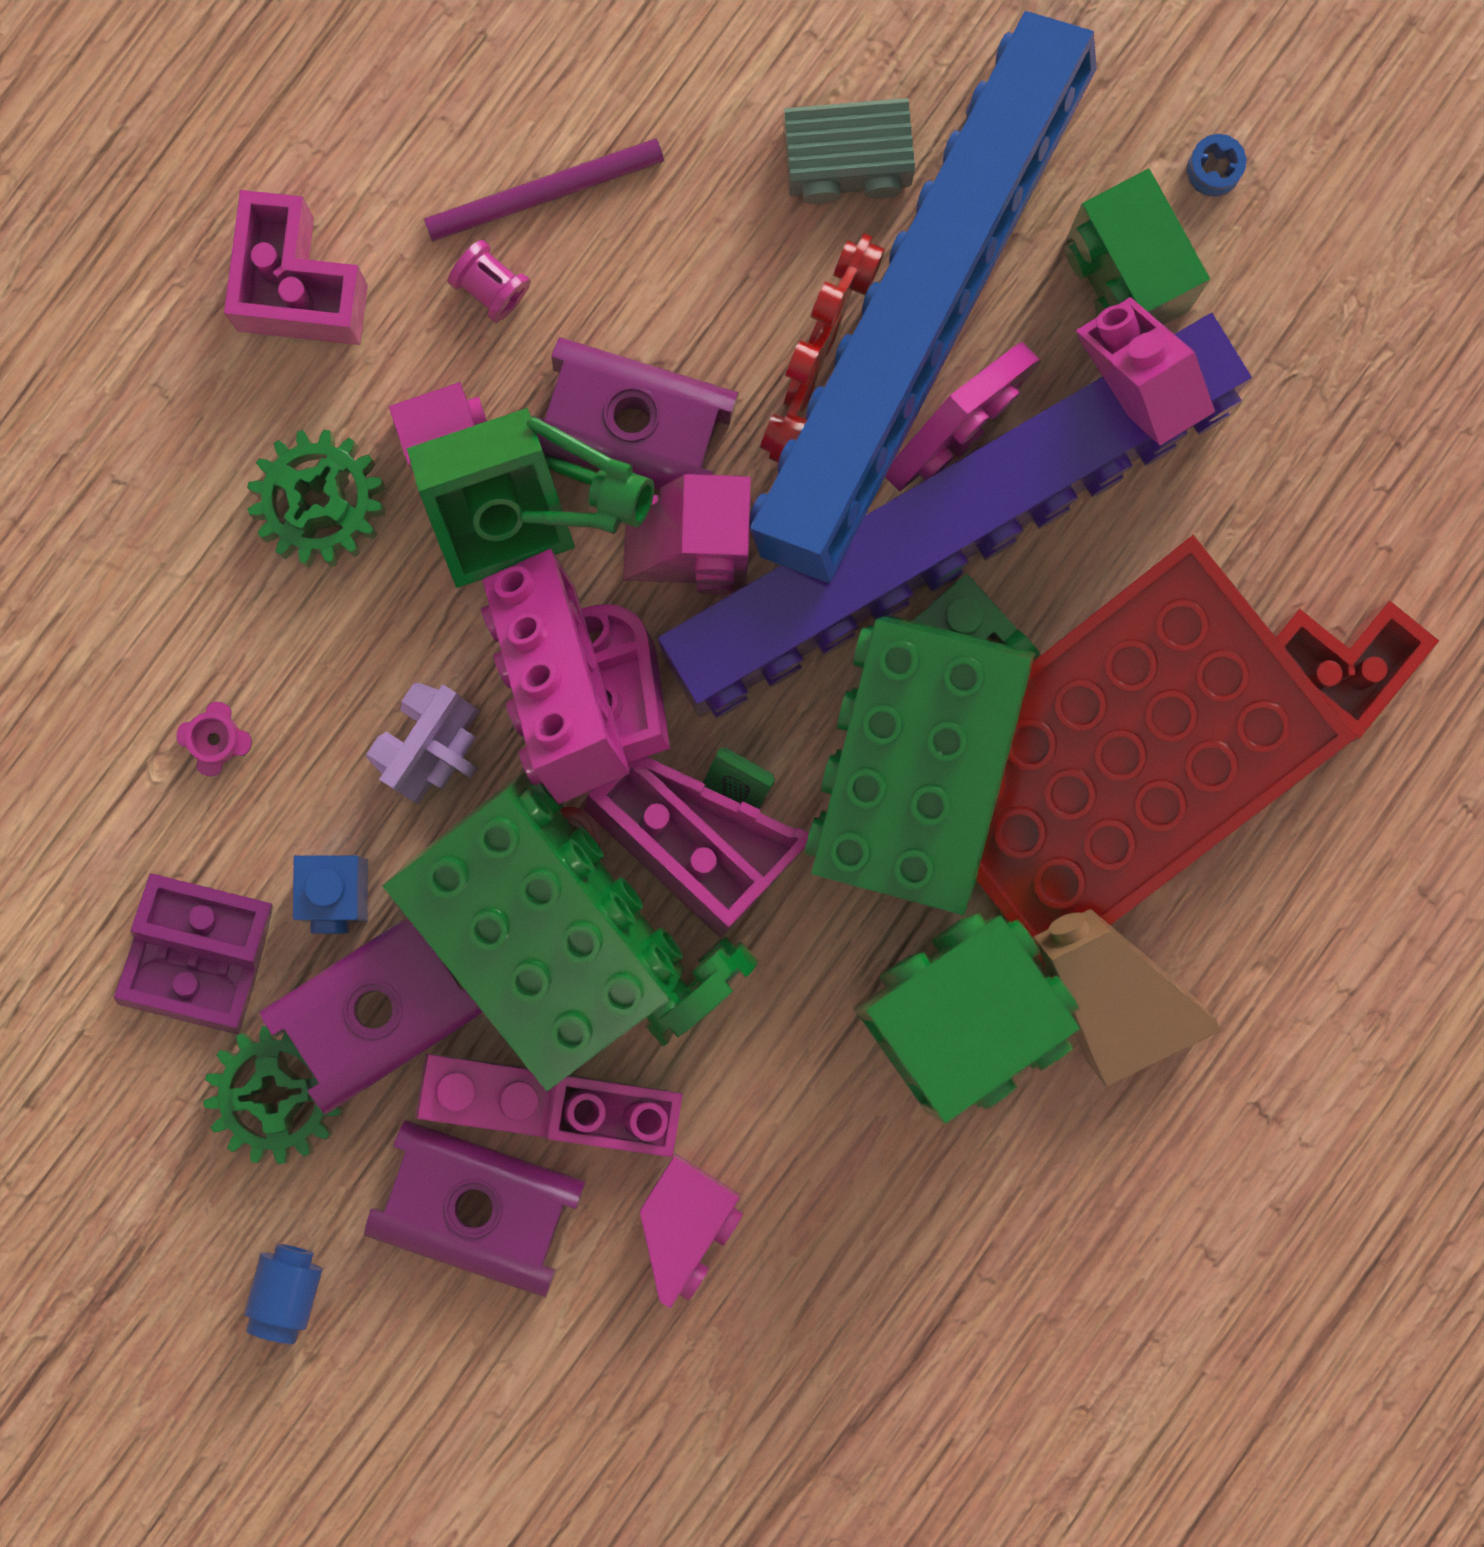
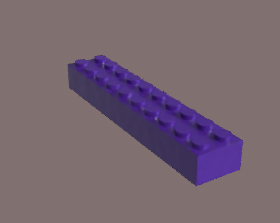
[658,312,1252,719]

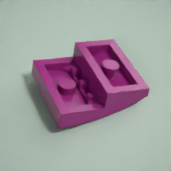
[114,873,273,1035]

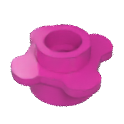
[176,702,252,776]

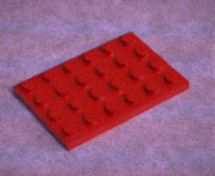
[976,535,1356,971]

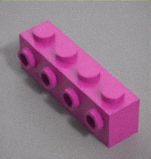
[481,548,630,804]

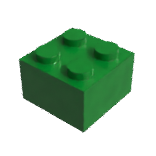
[1065,168,1211,325]
[407,408,576,588]

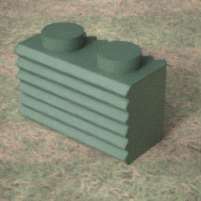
[783,98,915,204]

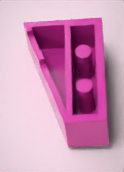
[623,474,751,595]
[583,756,809,939]

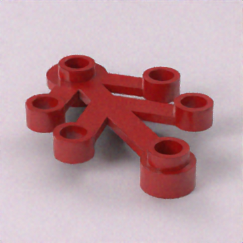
[760,233,885,463]

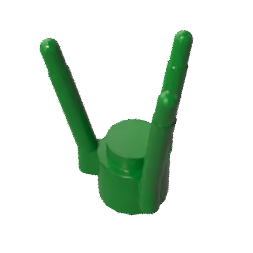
[520,417,654,534]

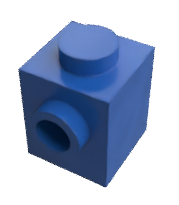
[293,855,368,934]

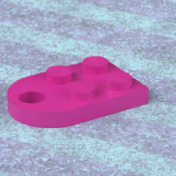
[885,342,1041,492]
[582,604,670,763]

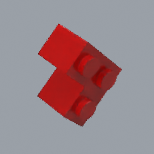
[1273,600,1439,742]

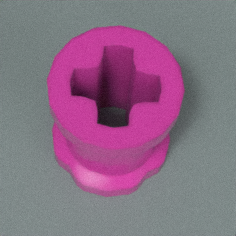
[447,240,531,323]

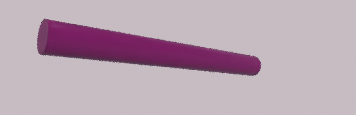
[424,138,664,242]

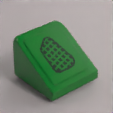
[703,747,775,809]

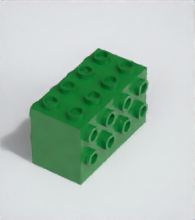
[805,615,1035,915]
[383,771,684,1091]
[854,913,1081,1124]

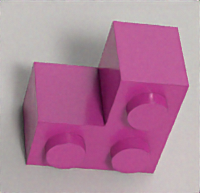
[224,190,368,345]

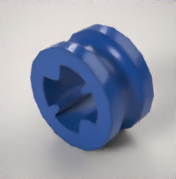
[1186,134,1247,197]

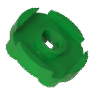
[645,936,759,1046]

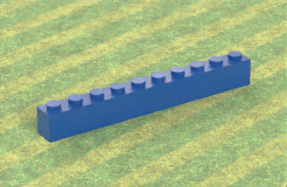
[749,11,1097,584]

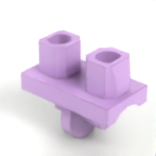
[366,682,480,804]

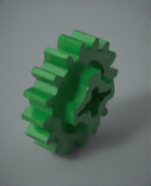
[247,429,386,568]
[203,1026,344,1164]

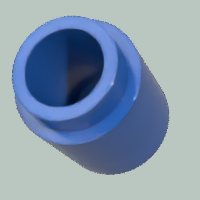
[244,1244,323,1344]

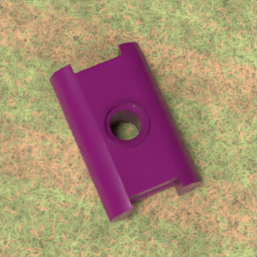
[532,337,739,490]
[259,917,483,1115]
[364,1120,586,1298]

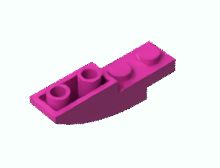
[415,1053,683,1157]

